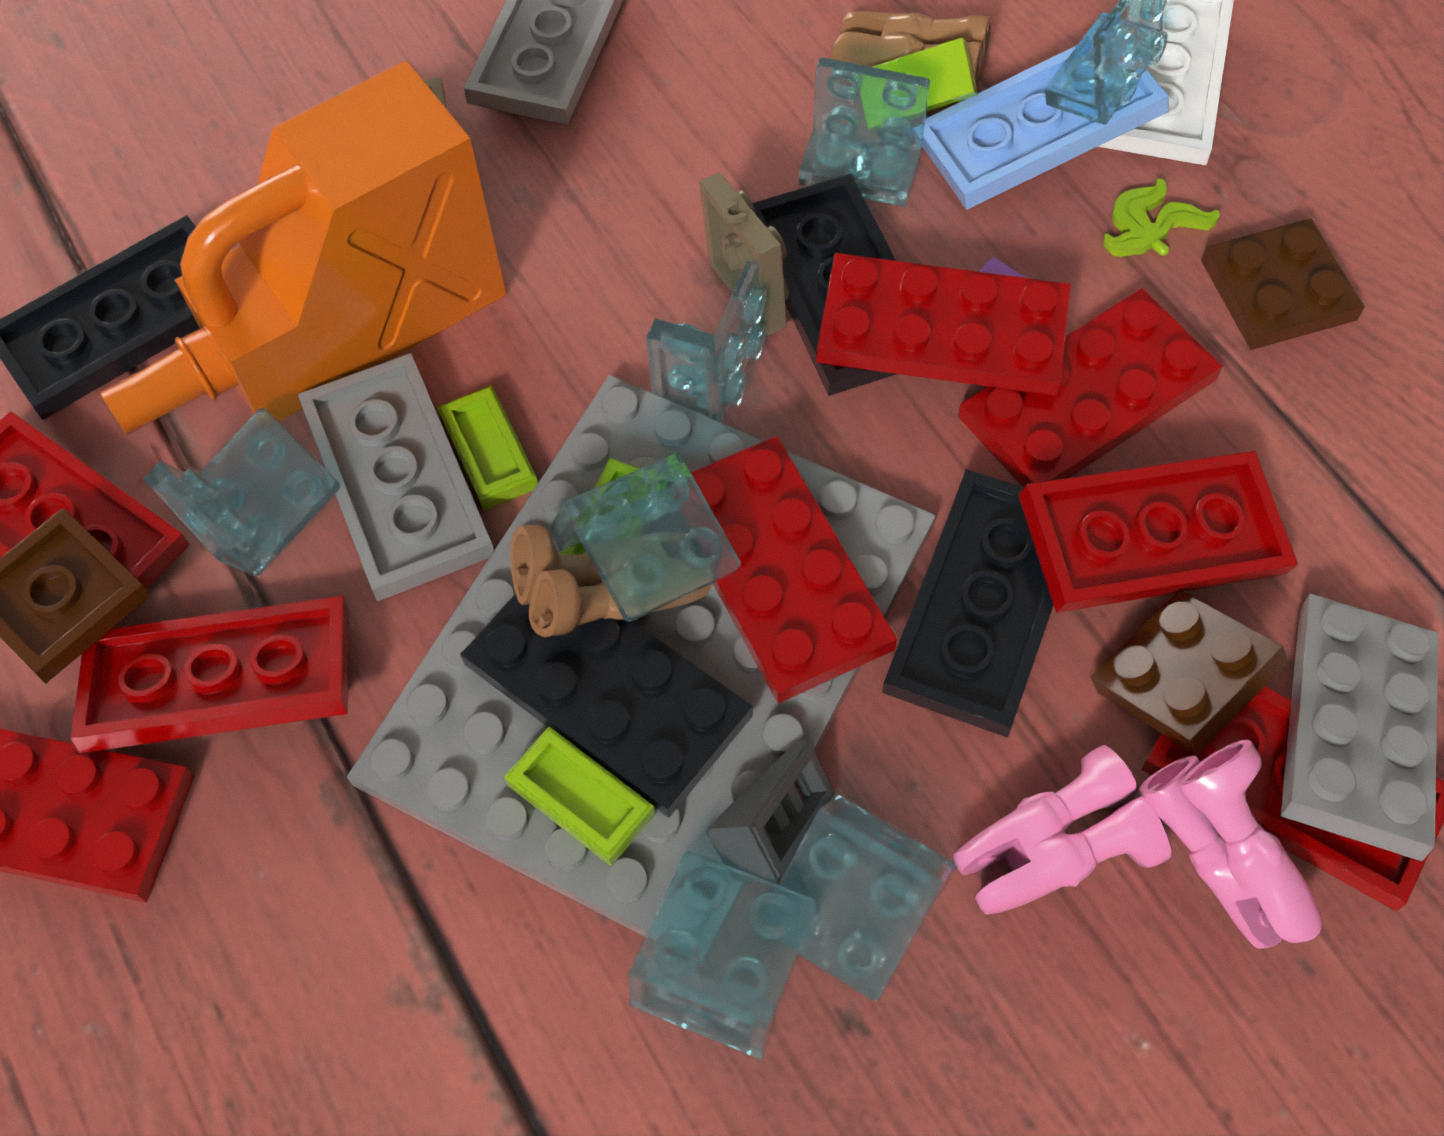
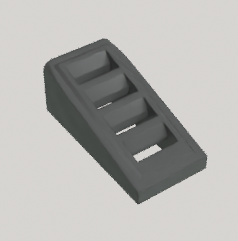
[708,740,835,884]

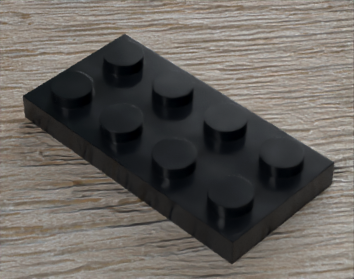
[752,173,896,396]
[0,215,200,420]
[882,469,1053,738]
[460,594,753,818]

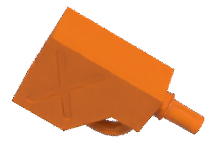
[100,60,507,435]

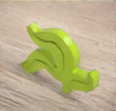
[1103,178,1220,257]

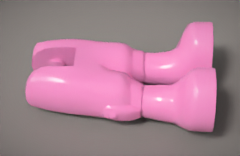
[1139,740,1323,949]
[953,745,1171,915]

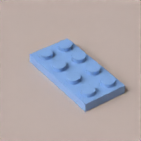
[914,29,1169,210]

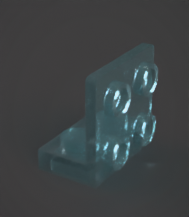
[1045,0,1168,125]
[799,57,930,207]
[646,261,767,423]
[143,408,340,577]
[549,452,741,622]
[758,795,957,1001]
[628,851,816,1060]

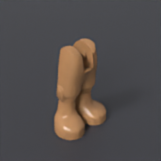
[832,11,993,104]
[509,525,711,637]

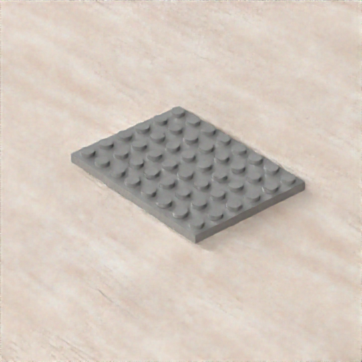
[347,375,936,967]

